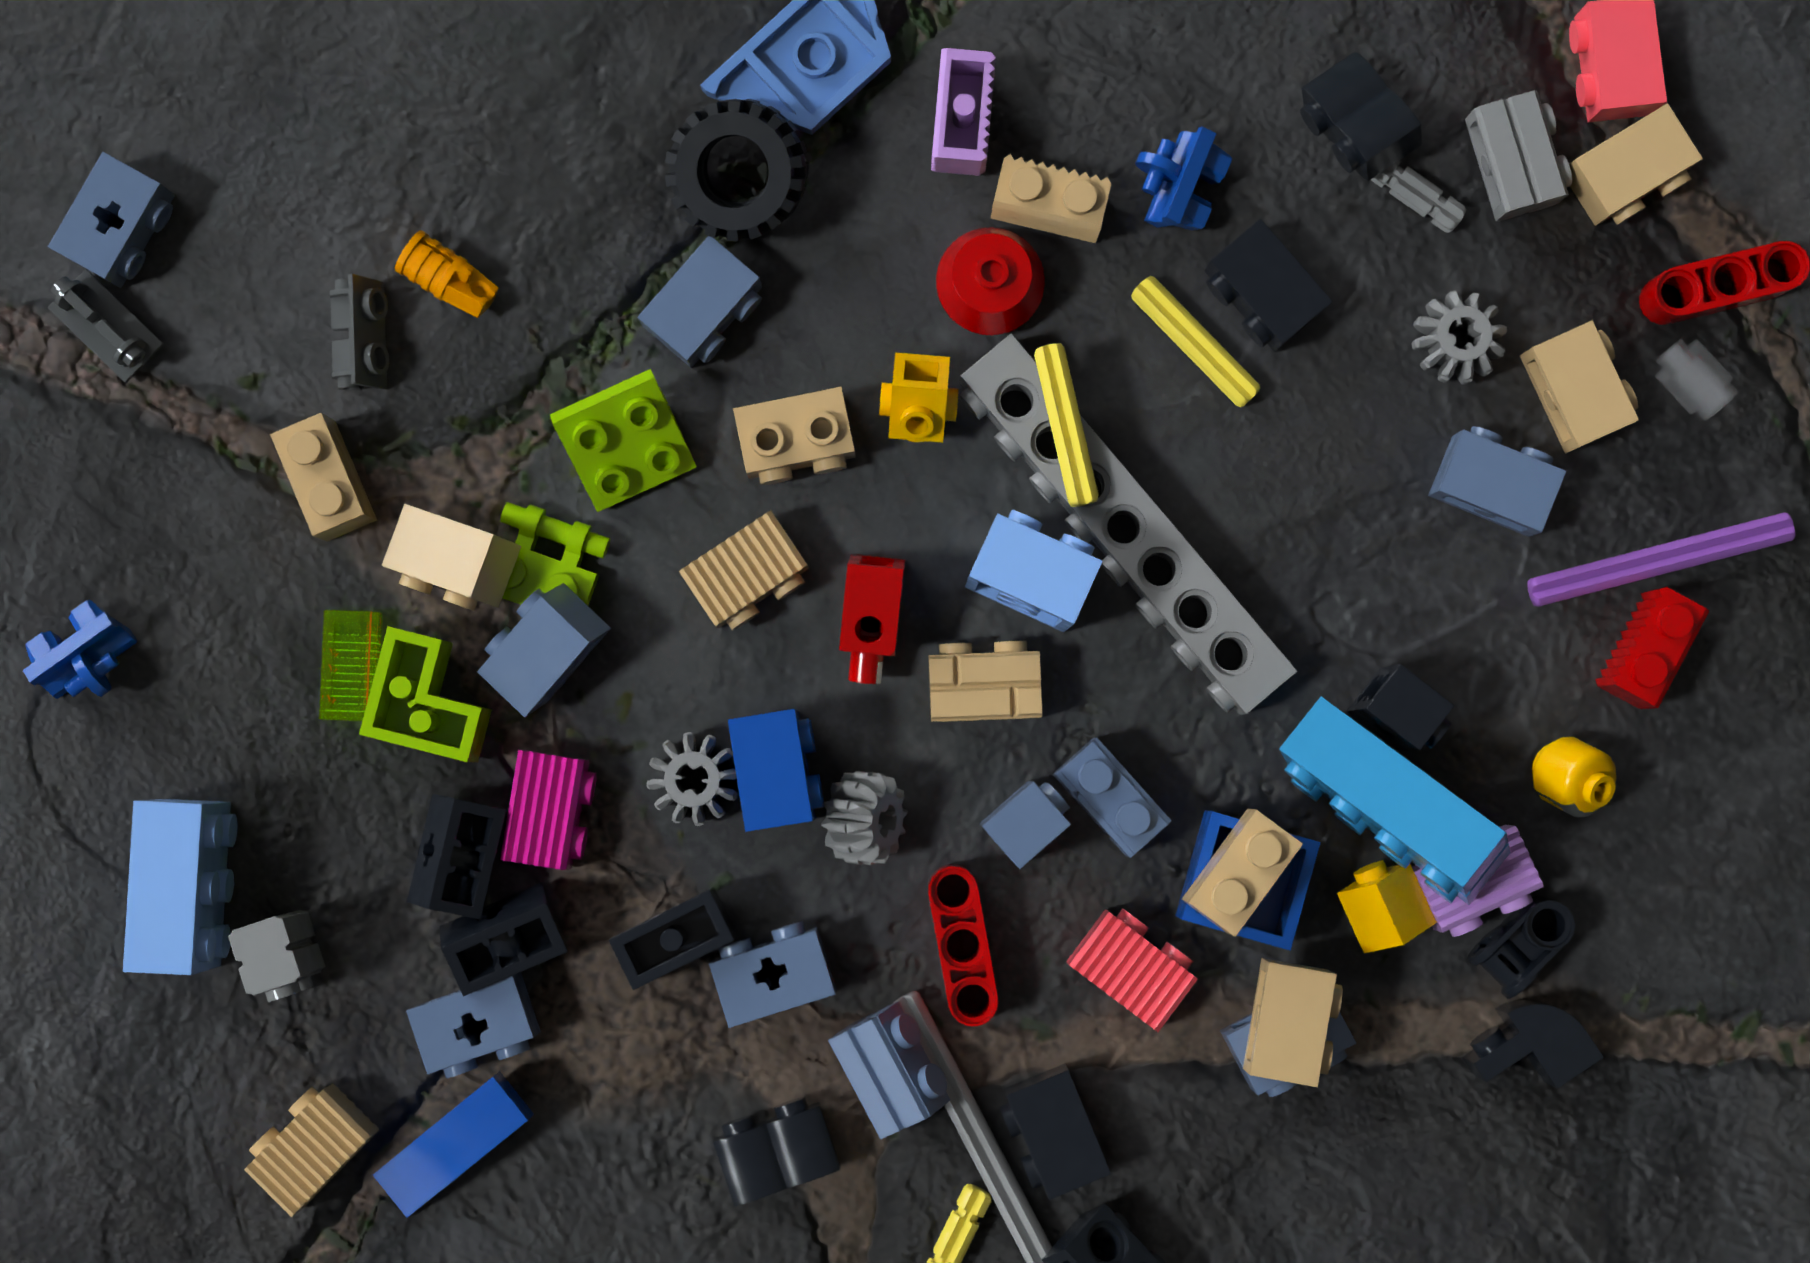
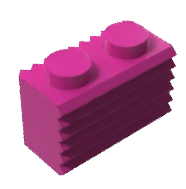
[500,750,596,870]

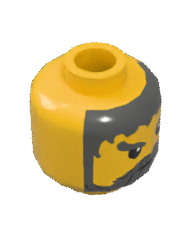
[1532,737,1617,817]

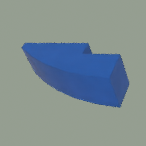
[373,1071,534,1218]

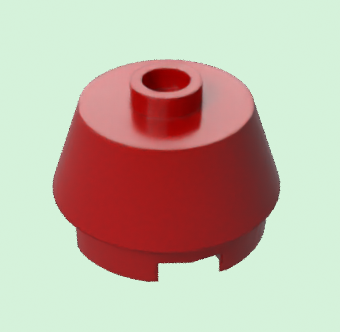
[936,227,1045,335]

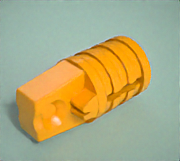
[395,230,499,318]

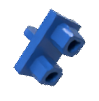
[1135,127,1232,230]
[23,600,138,699]

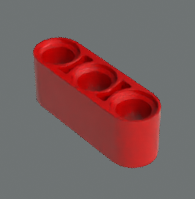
[1639,241,1810,325]
[928,864,998,1026]

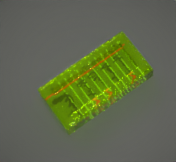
[319,610,382,721]

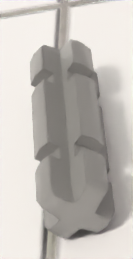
[1371,160,1466,233]

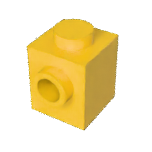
[1337,860,1436,953]

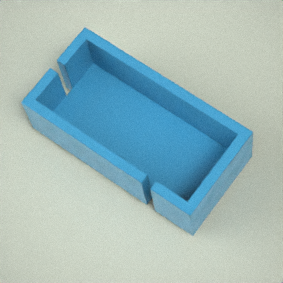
[1279,696,1511,905]

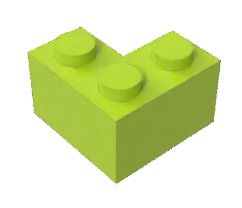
[359,626,492,762]

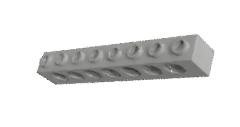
[959,334,1297,715]

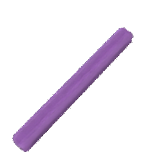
[1527,512,1796,607]

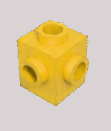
[879,352,959,443]

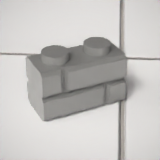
[1465,90,1572,222]
[228,910,326,1002]

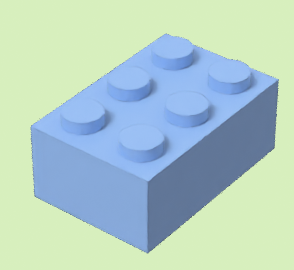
[965,510,1103,632]
[123,799,237,975]

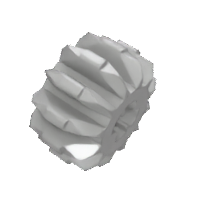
[1411,290,1507,385]
[647,732,739,826]
[821,771,908,865]

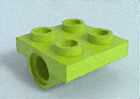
[550,369,697,512]

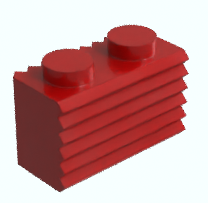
[1595,587,1709,710]

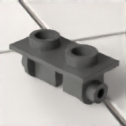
[47,269,164,383]
[329,274,389,390]

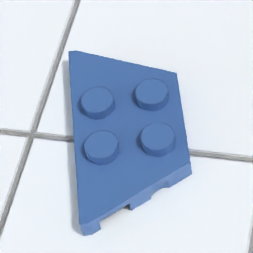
[700,0,891,135]

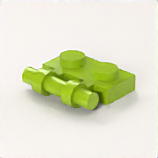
[500,502,611,606]

